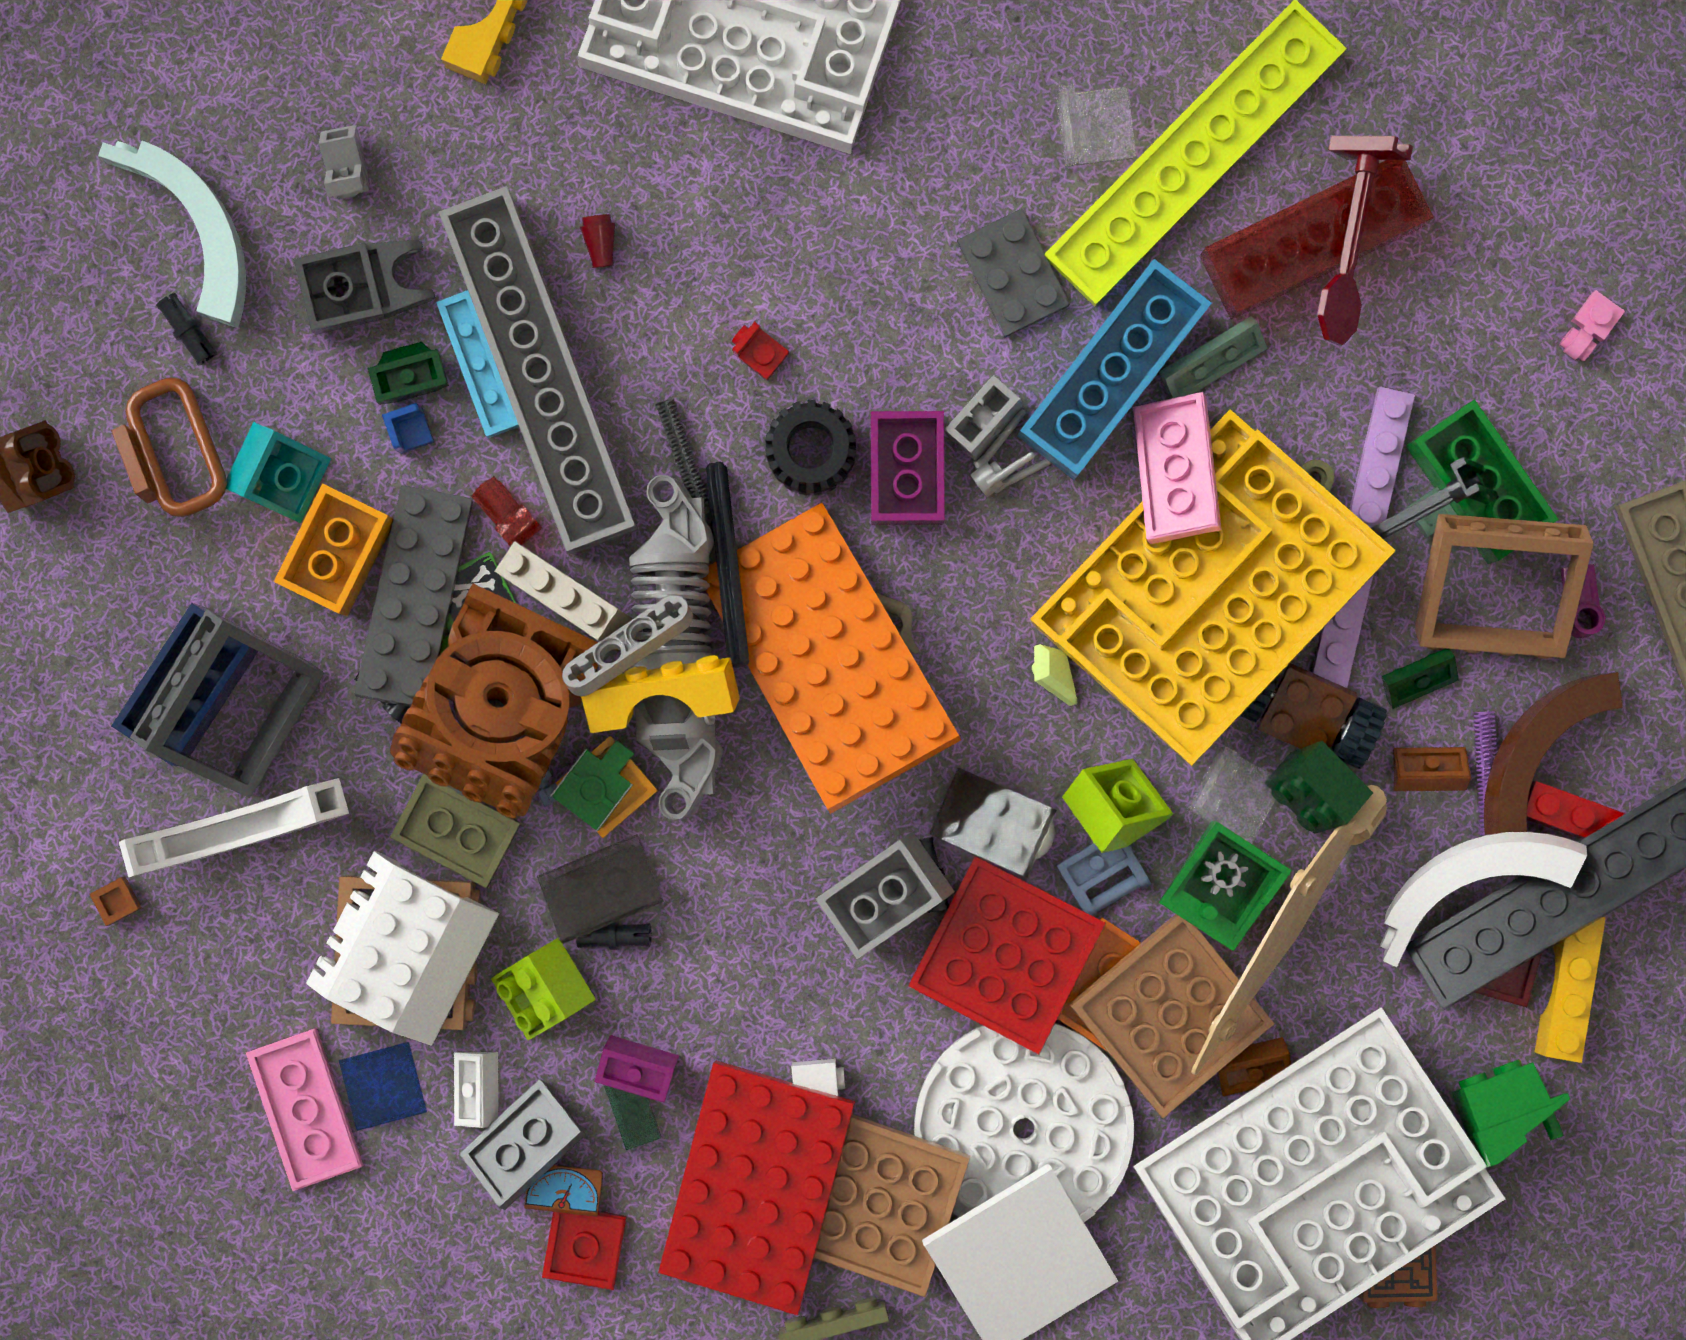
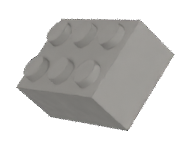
[815,831,955,959]

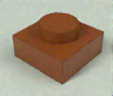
[89,876,142,926]

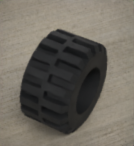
[765,400,856,495]

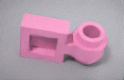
[1560,290,1625,361]

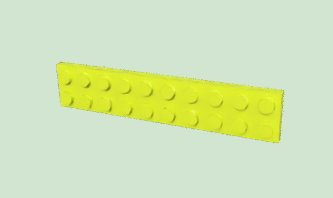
[1044,0,1347,307]

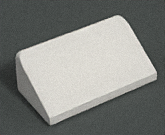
[454,1052,498,1128]

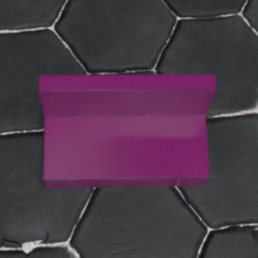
[594,1035,680,1103]

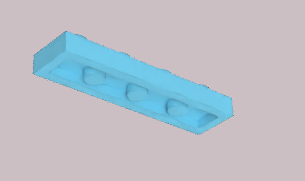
[436,290,519,438]

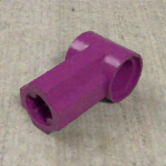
[1560,564,1606,639]

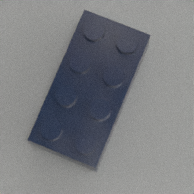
[111,603,258,766]

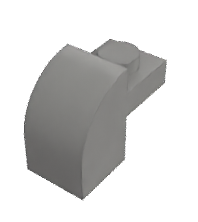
[319,125,369,199]

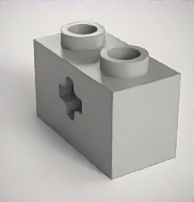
[944,375,1024,461]

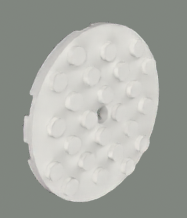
[914,1023,1134,1222]

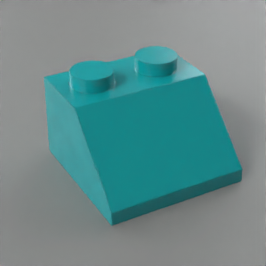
[226,422,331,523]

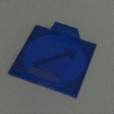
[339,1042,427,1131]

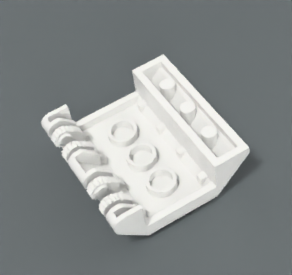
[306,851,500,1046]

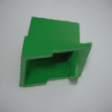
[1158,821,1292,951]
[1452,1059,1570,1167]

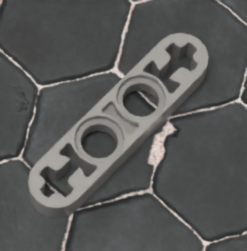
[562,595,693,696]

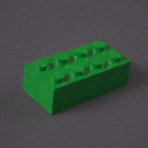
[1406,399,1559,564]

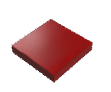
[542,1211,627,1290]

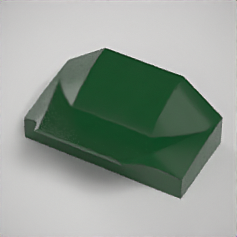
[367,341,449,405]

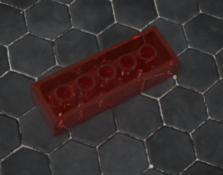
[1199,160,1434,320]

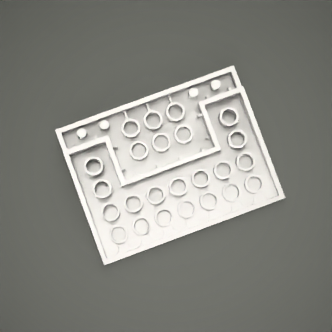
[578,0,901,154]
[1133,1007,1505,1340]

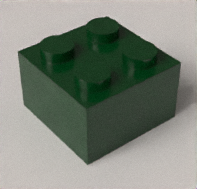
[1264,741,1373,834]

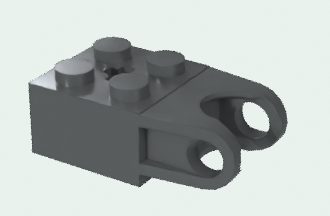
[293,240,436,335]

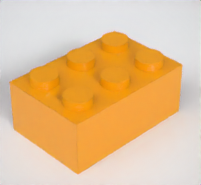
[274,483,394,617]

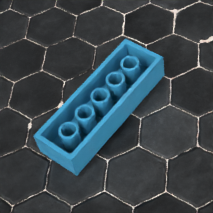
[1017,259,1212,480]

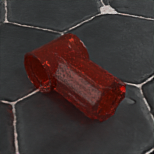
[471,476,543,547]

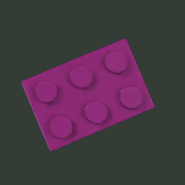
[870,411,945,525]

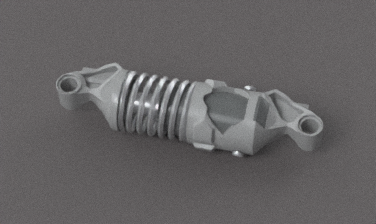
[628,475,724,820]

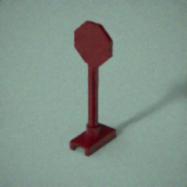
[1317,136,1413,345]

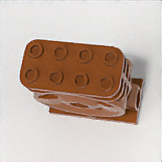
[390,583,599,818]

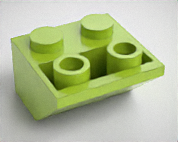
[491,937,596,1040]

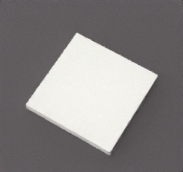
[922,1163,1118,1340]

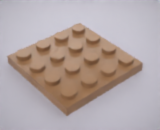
[1069,914,1275,1118]
[814,1114,971,1297]

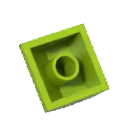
[1062,758,1173,853]

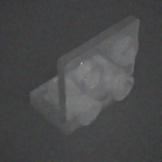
[1056,84,1136,167]
[1186,746,1275,844]

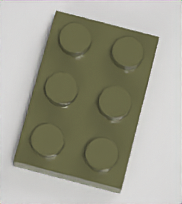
[390,774,522,888]

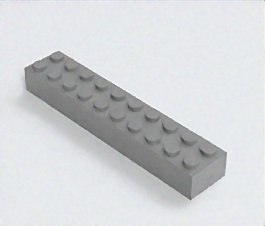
[439,186,639,555]

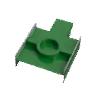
[550,740,634,831]

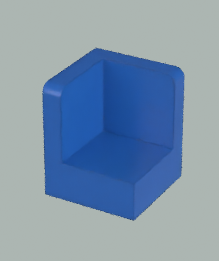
[382,403,434,454]

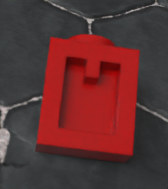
[732,321,789,381]

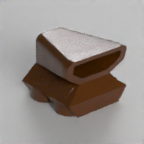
[0,420,75,513]

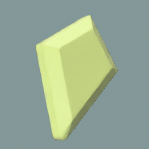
[1032,644,1077,706]

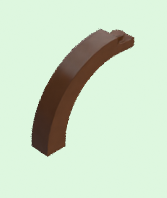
[1484,672,1623,835]

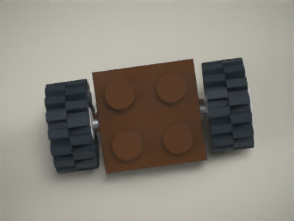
[1240,663,1387,769]

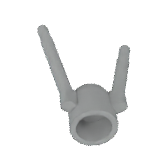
[970,409,1051,498]

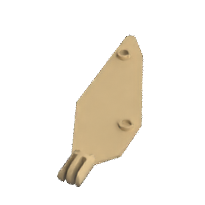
[1191,785,1387,1075]

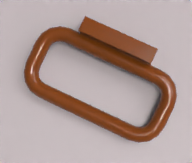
[111,377,227,517]

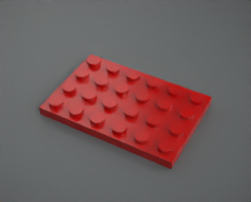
[658,1060,856,1316]

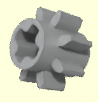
[1201,851,1248,897]

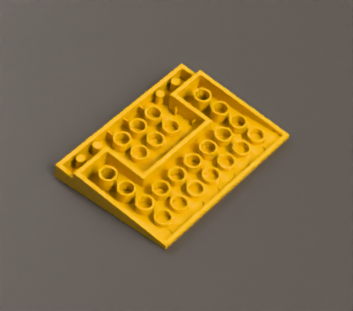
[1030,409,1396,766]

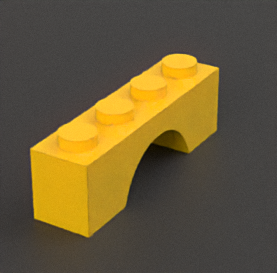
[441,0,528,84]
[581,655,740,733]
[1535,917,1606,1063]

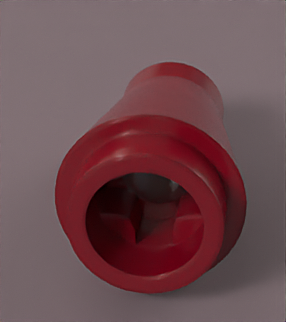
[580,214,615,268]

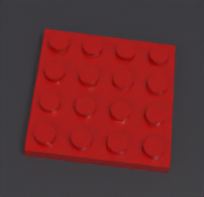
[908,856,1106,1055]

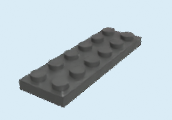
[354,485,473,707]

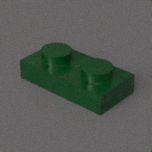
[1382,648,1459,709]

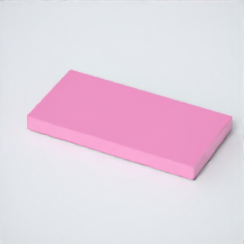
[1133,392,1221,544]
[246,1028,364,1191]

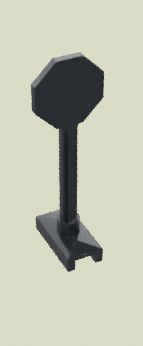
[1371,457,1499,539]

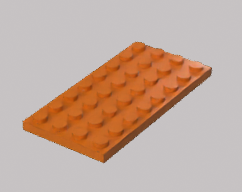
[700,503,961,814]

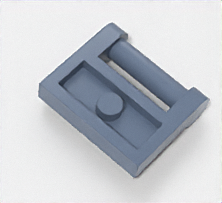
[1056,843,1151,918]

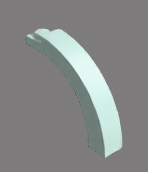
[98,141,246,328]

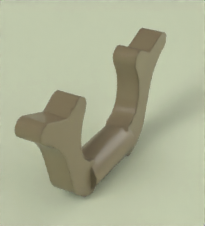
[876,593,919,654]

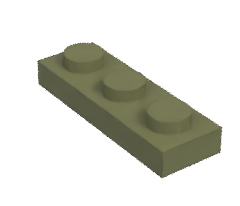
[778,1297,889,1340]

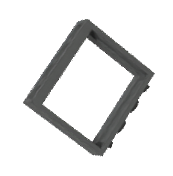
[130,609,324,798]

